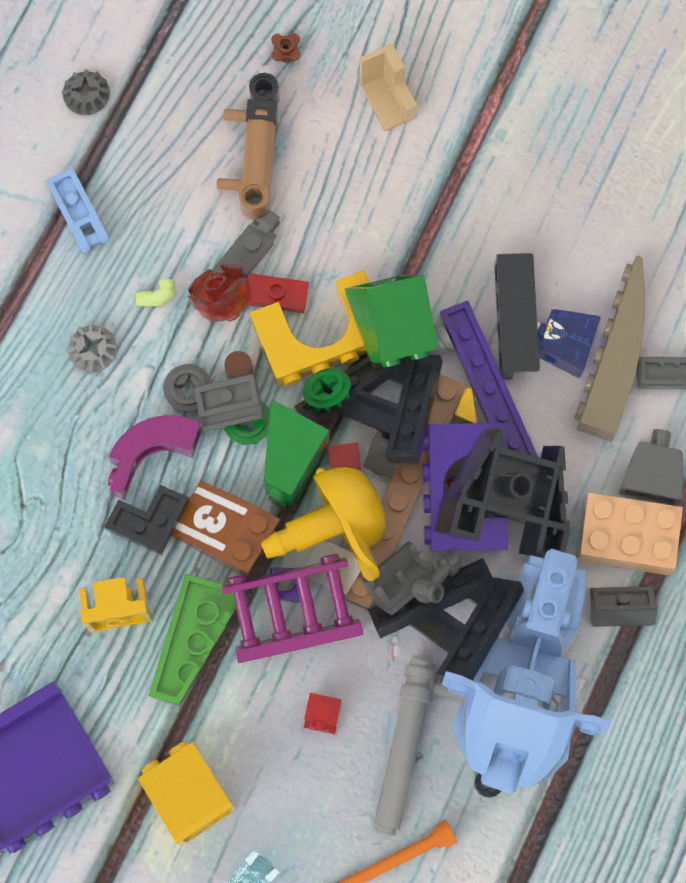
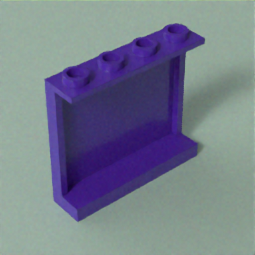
[0,682,115,855]

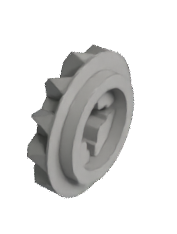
[67,324,117,372]

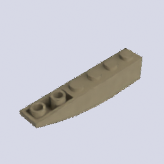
[574,255,645,442]

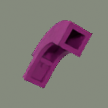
[108,415,202,500]

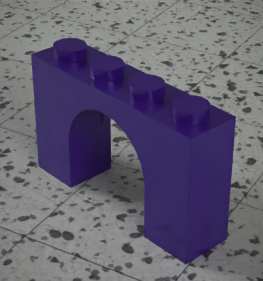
[422,423,508,551]

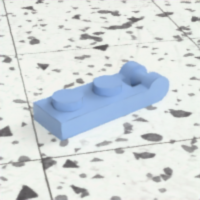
[45,168,110,254]

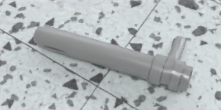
[374,658,465,835]

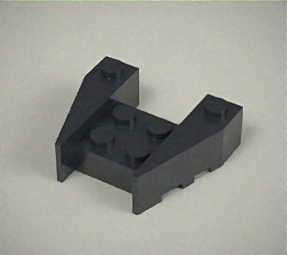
[434,428,570,559]

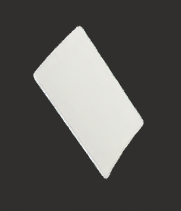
[305,541,361,595]

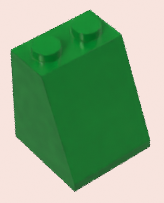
[345,275,439,367]
[263,401,329,508]

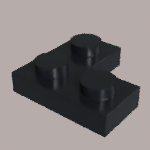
[104,485,190,556]

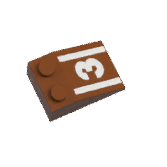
[172,480,281,579]

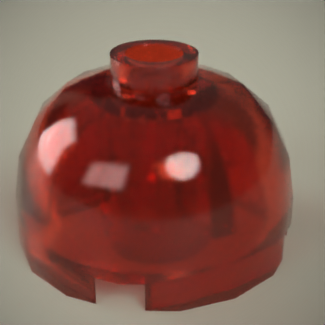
[188,264,251,322]

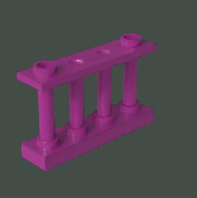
[221,554,364,664]

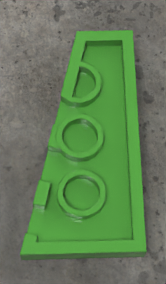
[148,574,246,706]

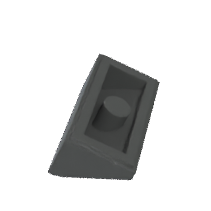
[590,586,657,627]

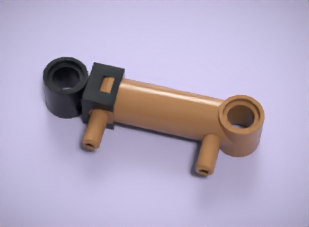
[217,72,280,220]

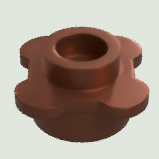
[271,33,301,63]

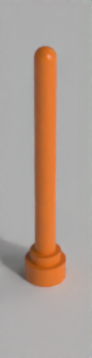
[337,819,458,883]

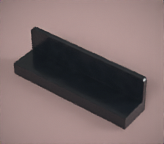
[494,253,540,380]

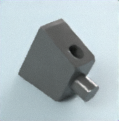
[618,429,683,506]

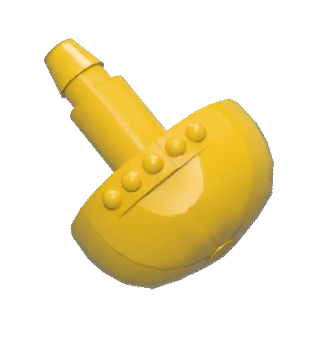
[260,467,387,581]

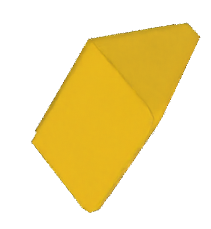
[452,387,477,424]

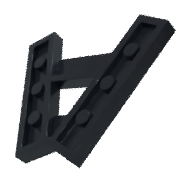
[294,355,443,463]
[368,558,524,683]

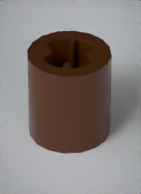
[224,351,253,379]

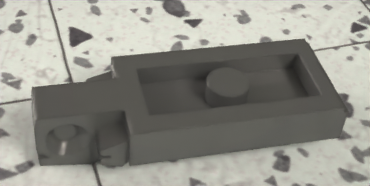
[212,210,280,290]

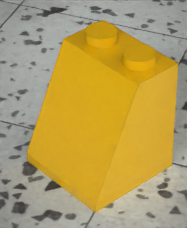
[137,741,237,846]

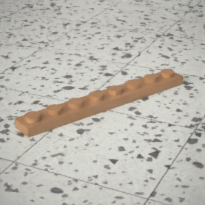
[345,374,466,610]

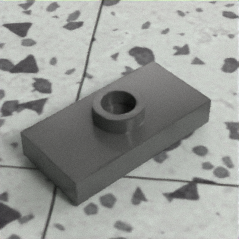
[637,357,686,390]

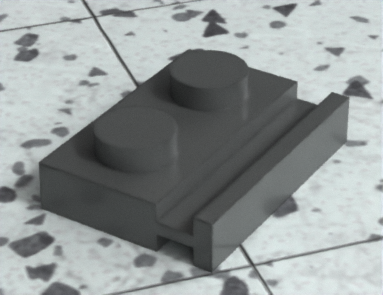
[194,374,265,432]

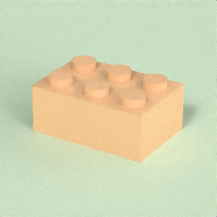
[576,493,683,576]

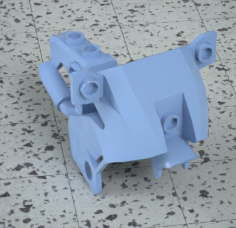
[442,549,611,793]

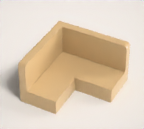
[359,43,418,131]

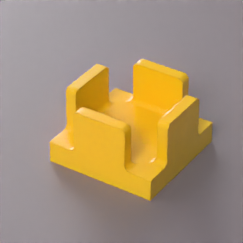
[79,577,153,633]

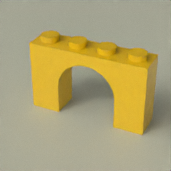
[250,270,369,387]

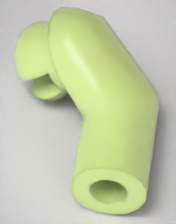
[136,279,177,306]

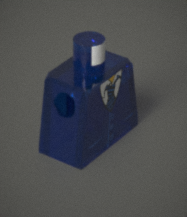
[537,309,601,378]

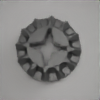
[62,69,110,115]
[163,364,212,413]

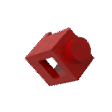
[304,693,342,735]

